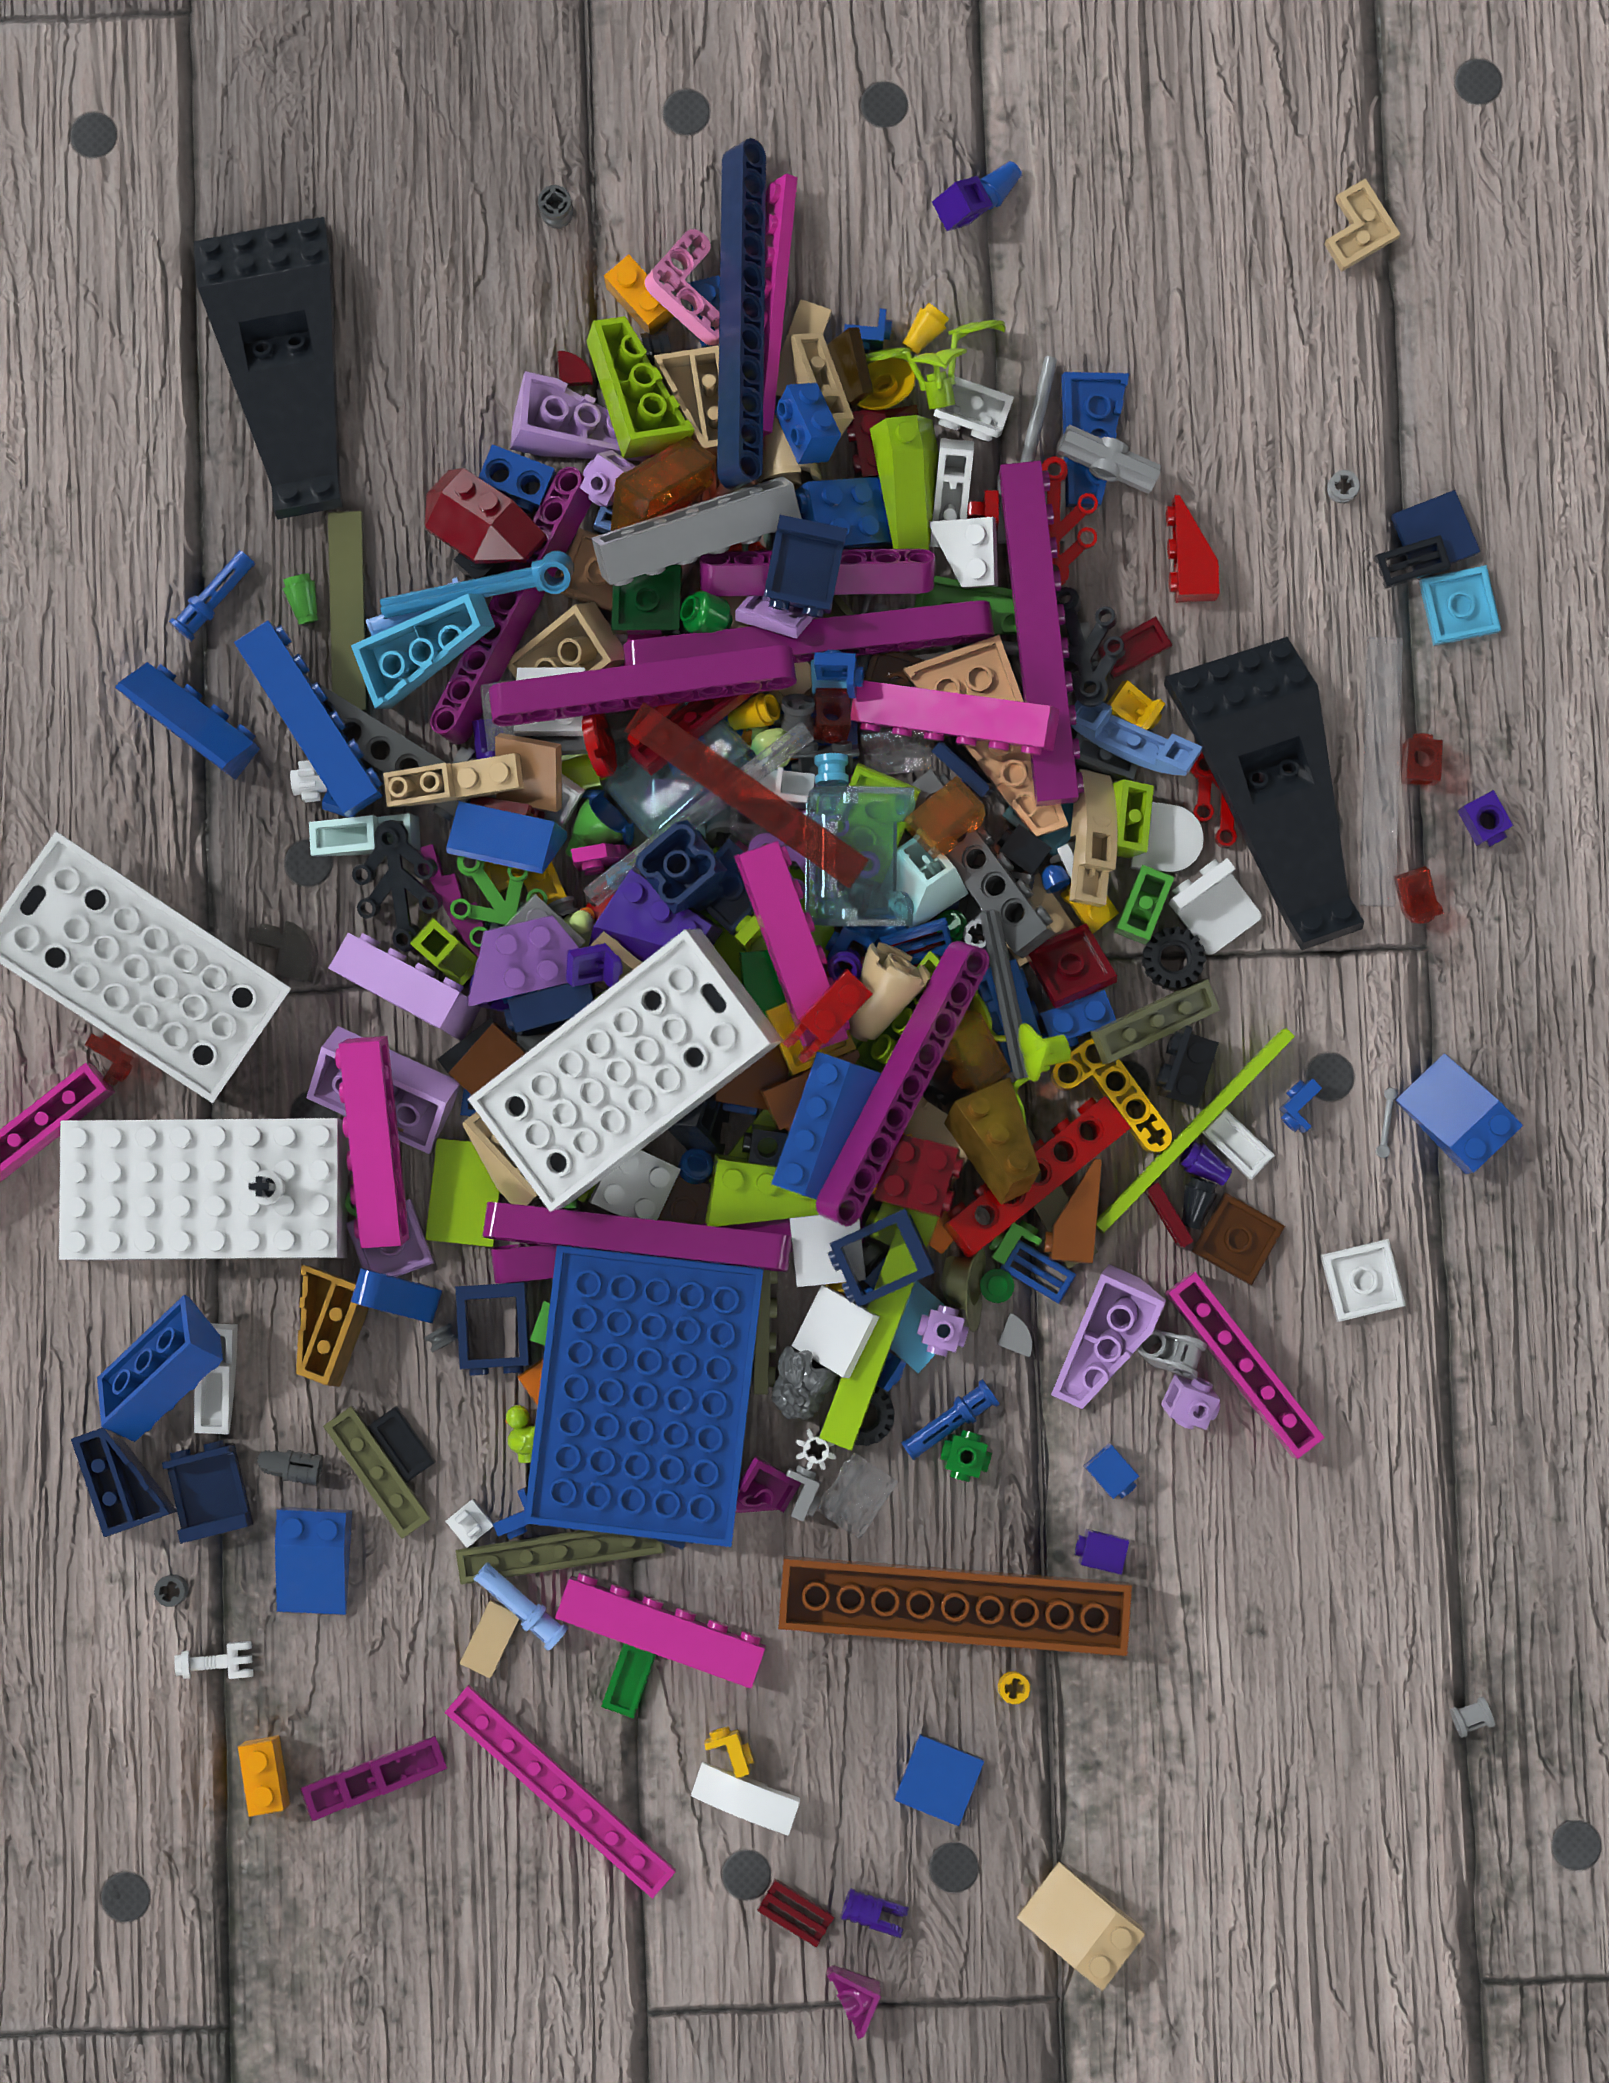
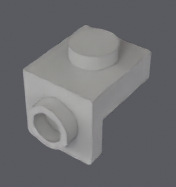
[786,1465,821,1522]

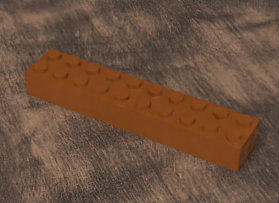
[778,1556,1132,1656]

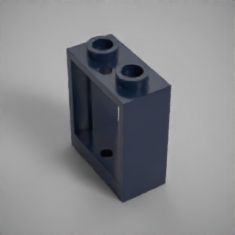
[504,983,595,1036]
[828,1208,937,1307]
[455,1282,532,1376]

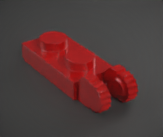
[782,970,873,1063]

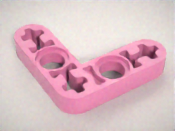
[645,229,720,346]

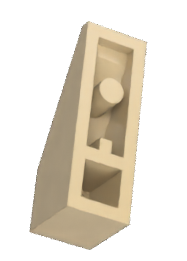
[790,333,854,436]
[462,1112,539,1206]

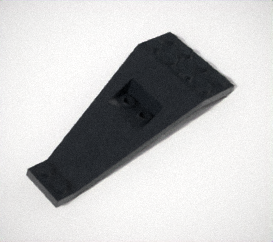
[193,216,343,520]
[1164,637,1364,951]

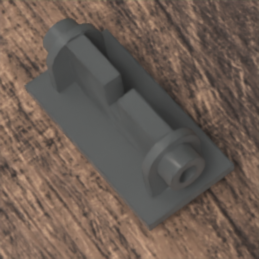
[791,740,859,775]

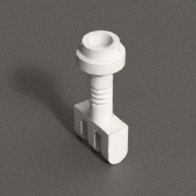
[174,1641,254,1679]

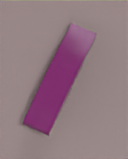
[420,844,487,957]
[300,1736,447,1821]

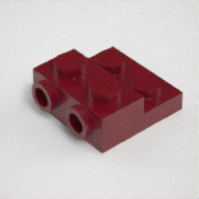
[846,404,919,478]
[873,1134,964,1218]

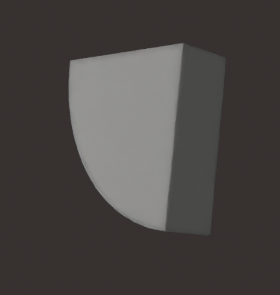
[997,1313,1032,1358]

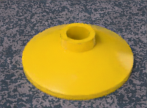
[857,358,916,410]

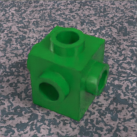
[940,1430,992,1482]

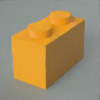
[604,254,674,335]
[238,1735,290,1817]

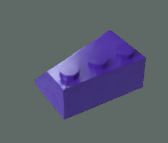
[589,869,724,962]

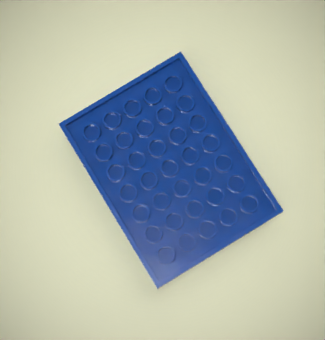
[524,1245,764,1547]

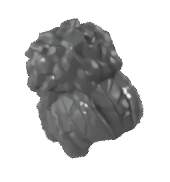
[771,1345,841,1420]

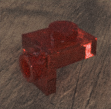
[1393,866,1444,924]
[84,1033,133,1085]

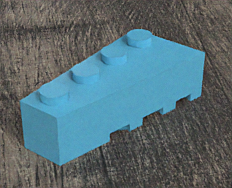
[351,594,495,709]

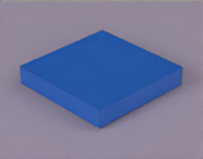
[894,1733,984,1827]

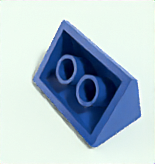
[446,801,567,874]

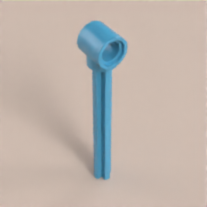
[380,551,574,618]

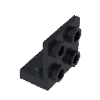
[1155,1025,1219,1108]

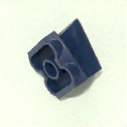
[635,820,727,915]

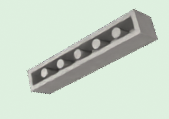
[591,476,801,586]

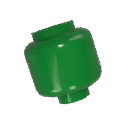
[680,591,733,633]

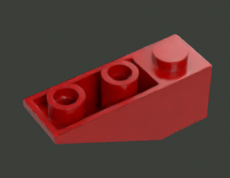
[1166,495,1220,602]

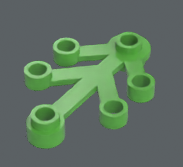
[450,856,548,948]

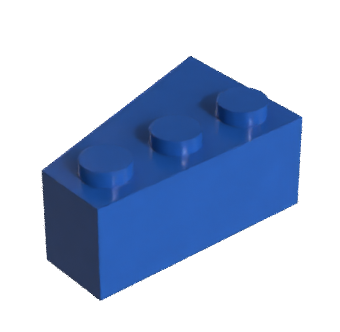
[978,959,1048,1075]

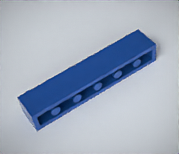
[234,620,383,818]

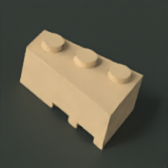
[654,345,719,459]

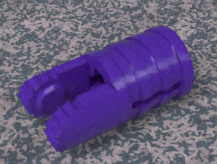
[841,1888,909,1938]

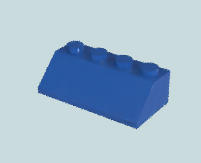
[115,662,260,780]
[771,1051,881,1200]
[97,1295,223,1442]

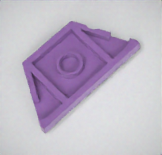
[467,915,579,1006]

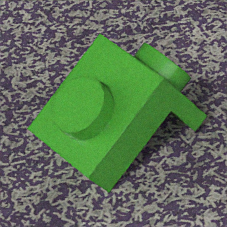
[989,1220,1042,1264]

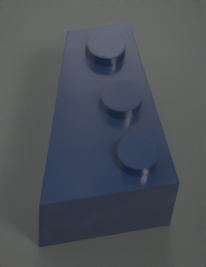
[71,1427,177,1538]

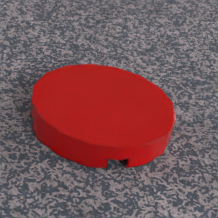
[582,713,617,779]

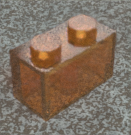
[904,776,986,859]
[943,1010,1011,1092]

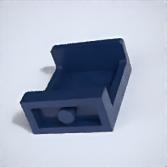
[763,515,848,618]
[162,1440,254,1544]

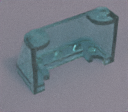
[604,702,760,843]
[805,786,915,926]

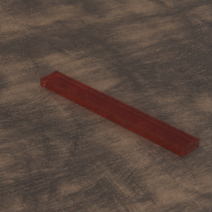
[624,702,870,888]

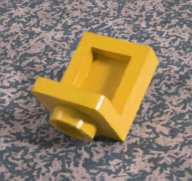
[1107,680,1165,730]
[1060,883,1119,934]
[704,1726,754,1778]

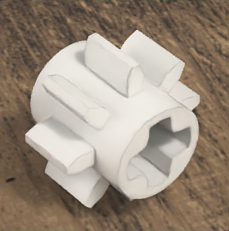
[290,760,327,803]
[796,1429,836,1470]

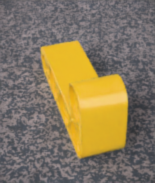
[1051,1038,1172,1153]

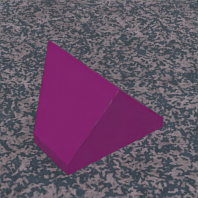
[736,1456,801,1513]
[827,1965,881,2040]

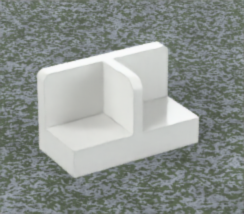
[743,767,815,810]

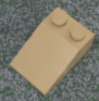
[507,602,625,679]
[1017,1861,1145,1991]

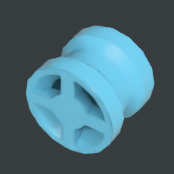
[814,753,849,787]

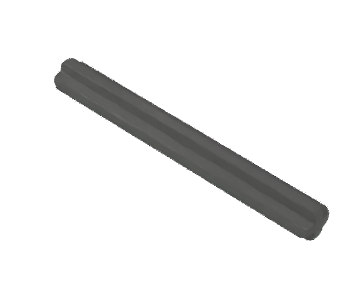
[980,909,1028,1079]

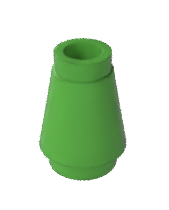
[282,573,318,625]

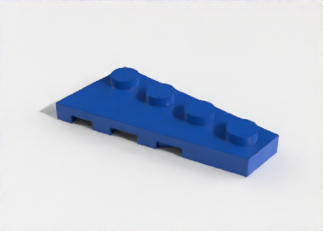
[1061,372,1130,508]

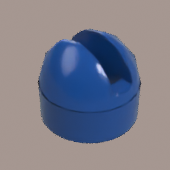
[1041,865,1071,894]

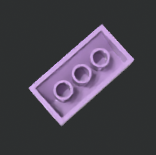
[306,1026,460,1154]

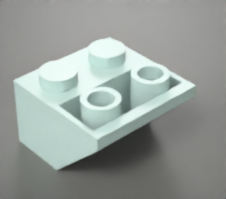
[879,831,969,928]

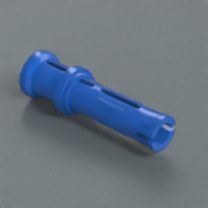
[168,550,255,642]
[901,1379,1000,1460]

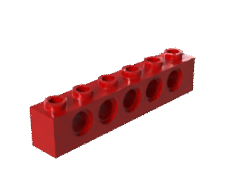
[942,1096,1131,1258]

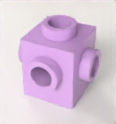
[580,450,639,507]
[917,1305,969,1357]
[1161,1374,1220,1430]

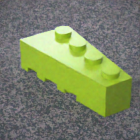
[705,1154,819,1227]

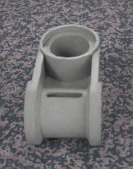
[1137,1329,1208,1379]

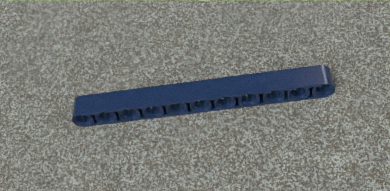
[717,138,766,490]

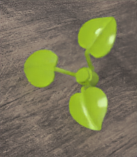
[866,320,1006,409]
[970,989,1071,1125]

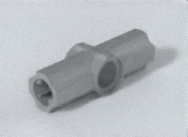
[1057,425,1161,494]

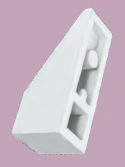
[930,438,974,548]

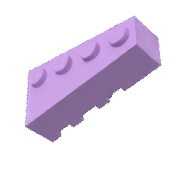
[328,933,481,1041]

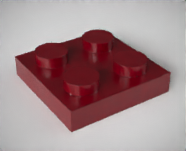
[1026,923,1117,1009]

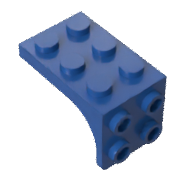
[795,477,893,549]

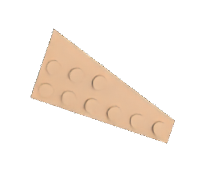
[903,635,1068,837]

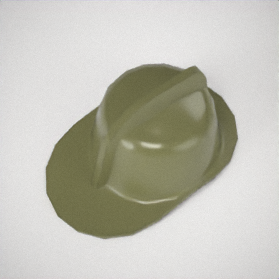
[941,1249,986,1332]

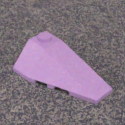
[510,371,650,461]
[1051,1264,1166,1409]

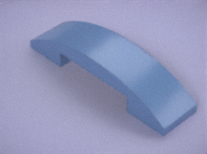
[1071,700,1203,776]

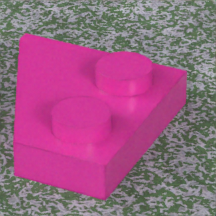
[571,843,641,876]

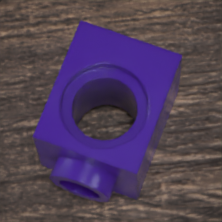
[932,176,993,231]
[1457,790,1514,847]
[1074,1529,1129,1575]

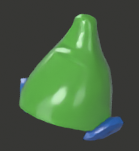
[566,790,635,858]

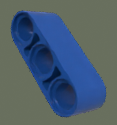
[351,1268,443,1324]

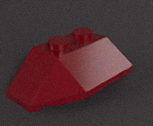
[425,468,547,564]

